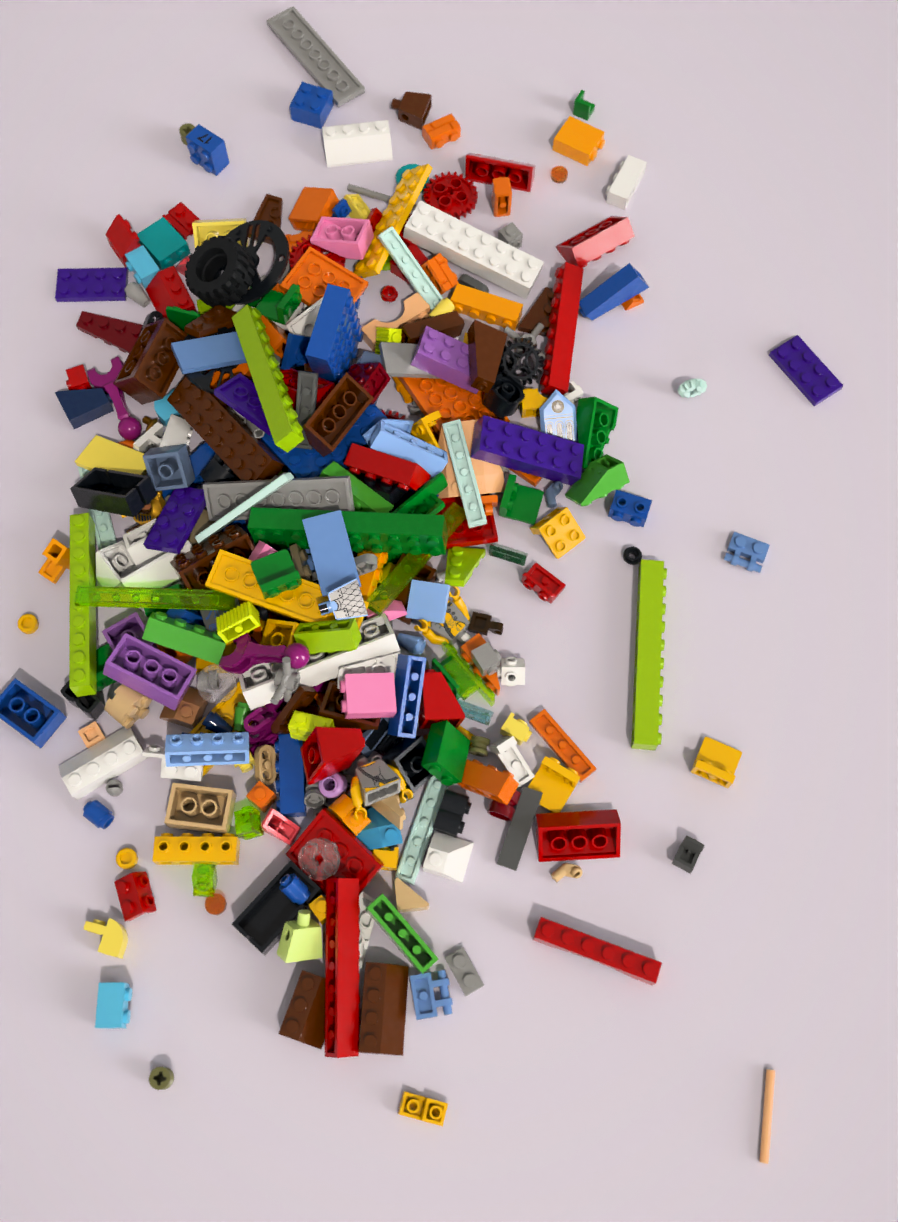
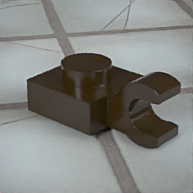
[468,611,504,636]

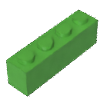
[319,461,394,513]
[142,611,226,664]
[365,893,438,974]

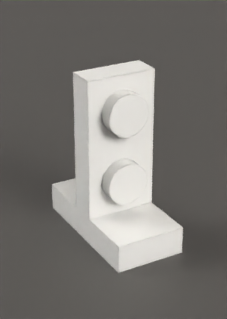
[133,422,163,453]
[488,736,535,788]

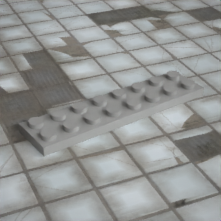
[267,6,365,107]
[203,476,355,521]

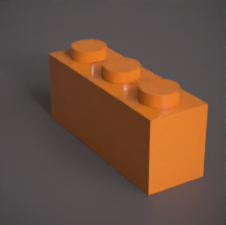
[457,759,519,805]

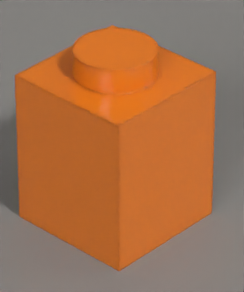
[246,780,277,813]

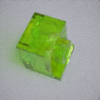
[234,806,264,840]
[192,864,218,897]

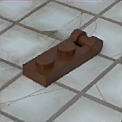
[271,686,317,734]

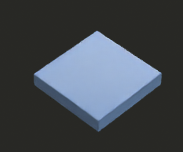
[406,579,450,624]

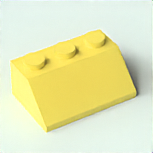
[192,218,248,248]

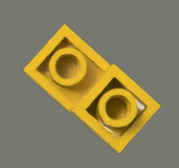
[398,1091,448,1126]

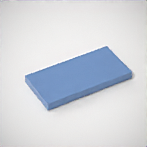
[171,332,247,375]
[302,510,361,597]

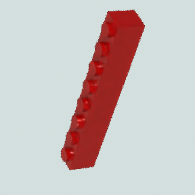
[540,262,584,396]
[325,878,360,1058]

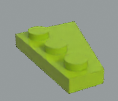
[445,546,486,587]

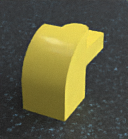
[83,918,128,959]

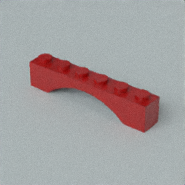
[533,917,662,985]

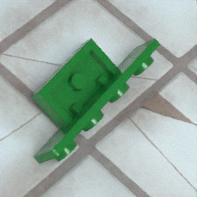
[392,472,448,515]

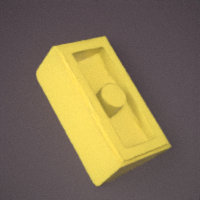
[343,194,371,219]

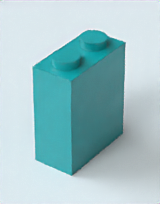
[137,217,191,270]

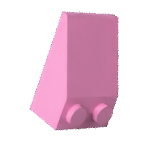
[310,216,374,260]

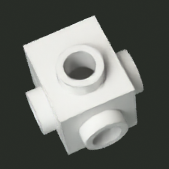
[497,657,525,686]

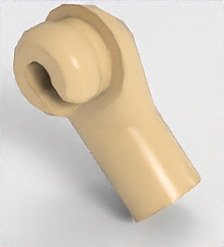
[551,863,582,882]

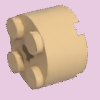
[105,684,152,729]

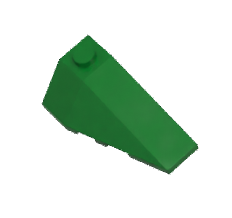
[576,397,618,469]

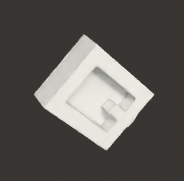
[563,381,583,406]

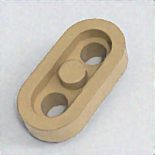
[254,745,276,785]

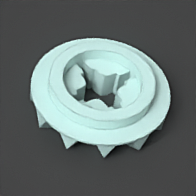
[678,379,707,398]

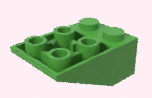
[565,454,630,506]

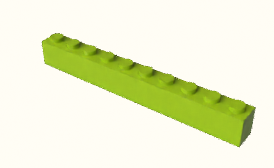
[232,304,304,453]
[69,513,97,697]
[631,559,667,751]

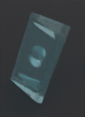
[457,699,493,725]

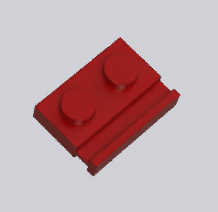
[162,202,200,240]

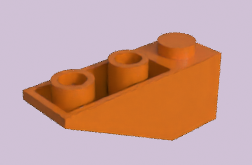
[460,633,500,696]

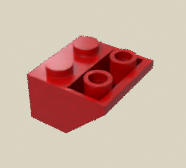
[105,214,141,268]

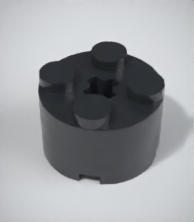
[482,374,525,419]
[200,454,241,482]

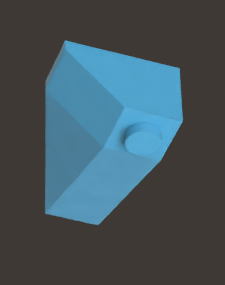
[343,807,403,850]

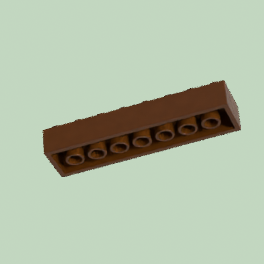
[167,376,285,481]

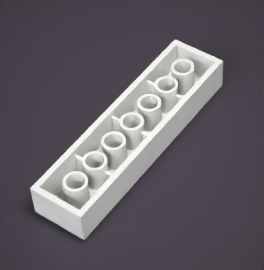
[403,200,544,299]
[238,613,401,710]

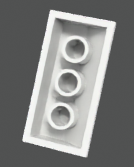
[322,120,393,167]
[121,540,192,612]
[58,727,149,800]

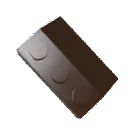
[279,970,325,1050]

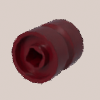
[487,790,521,821]

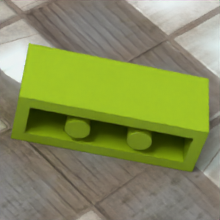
[293,618,362,655]

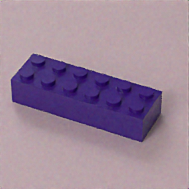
[470,415,584,486]

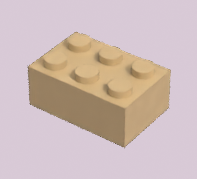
[164,783,237,834]

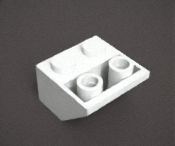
[123,518,167,569]

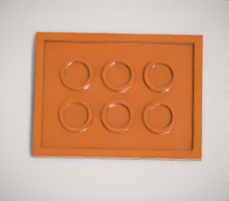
[280,247,368,307]

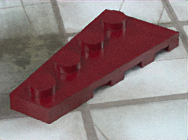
[76,311,143,353]

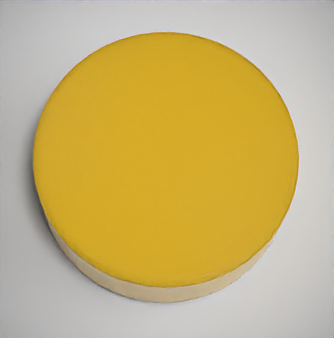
[18,614,39,634]
[116,848,138,870]

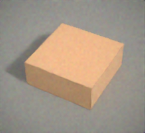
[78,721,106,748]

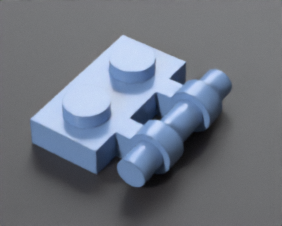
[724,532,770,573]
[410,970,453,1020]

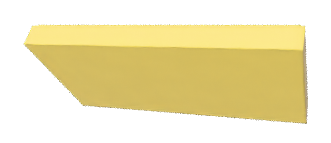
[75,435,147,475]

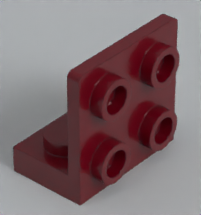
[347,362,391,405]

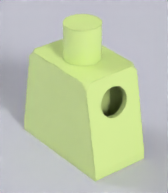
[277,909,323,963]

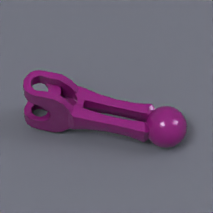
[87,356,142,440]
[218,633,310,674]
[243,681,329,745]

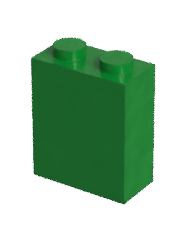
[421,720,471,786]

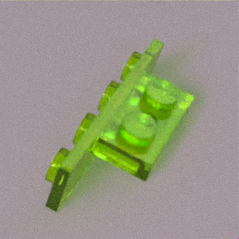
[442,641,495,706]

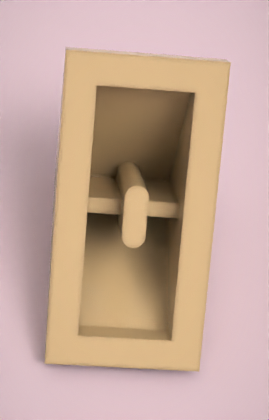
[395,877,429,913]

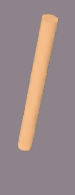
[759,1069,775,1164]

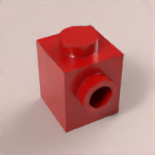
[66,364,92,390]

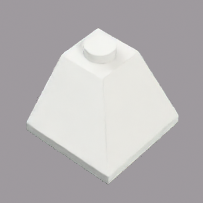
[95,540,138,594]
[423,831,474,883]

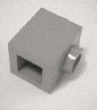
[498,222,523,249]
[471,642,501,676]

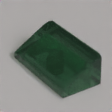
[489,543,528,566]

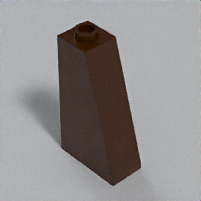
[401,311,465,344]
[467,320,508,394]

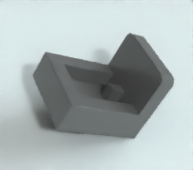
[672,836,704,874]

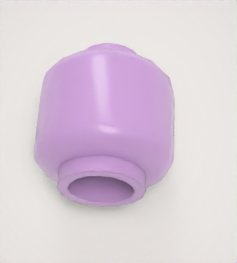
[318,772,347,798]

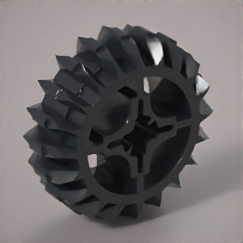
[498,338,544,387]

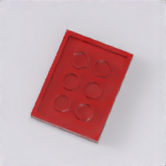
[436,493,498,549]
[285,808,384,894]

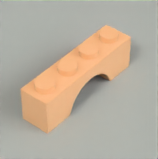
[362,292,430,352]

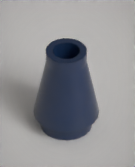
[202,711,233,733]

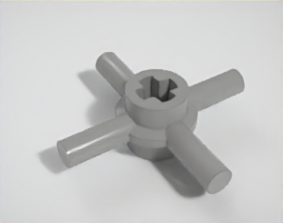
[503,323,546,364]
[270,657,300,705]

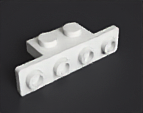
[142,745,203,782]

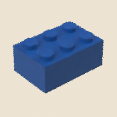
[0,678,67,749]

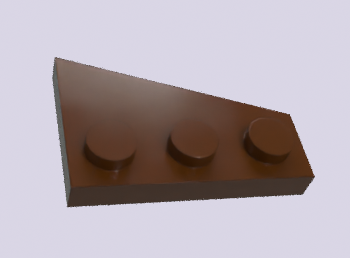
[248,194,283,246]
[518,287,554,336]
[184,305,237,338]

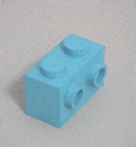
[125,245,160,289]
[95,982,132,1029]

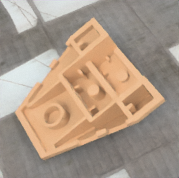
[438,419,505,498]

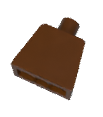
[391,92,432,130]

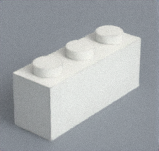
[606,155,647,210]
[159,414,193,447]

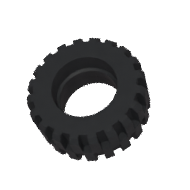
[185,236,255,308]

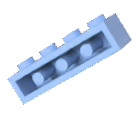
[370,421,448,477]
[165,732,250,767]

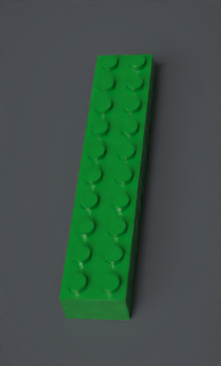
[248,507,448,556]

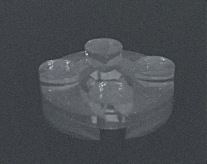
[196,664,237,703]
[298,838,340,881]

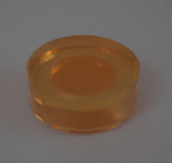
[551,166,568,183]
[205,893,227,915]

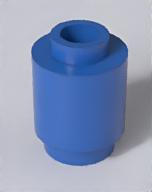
[83,800,114,829]
[279,873,310,905]

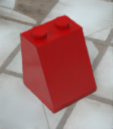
[418,669,465,729]
[300,727,365,785]

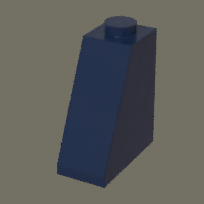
[55,388,114,429]

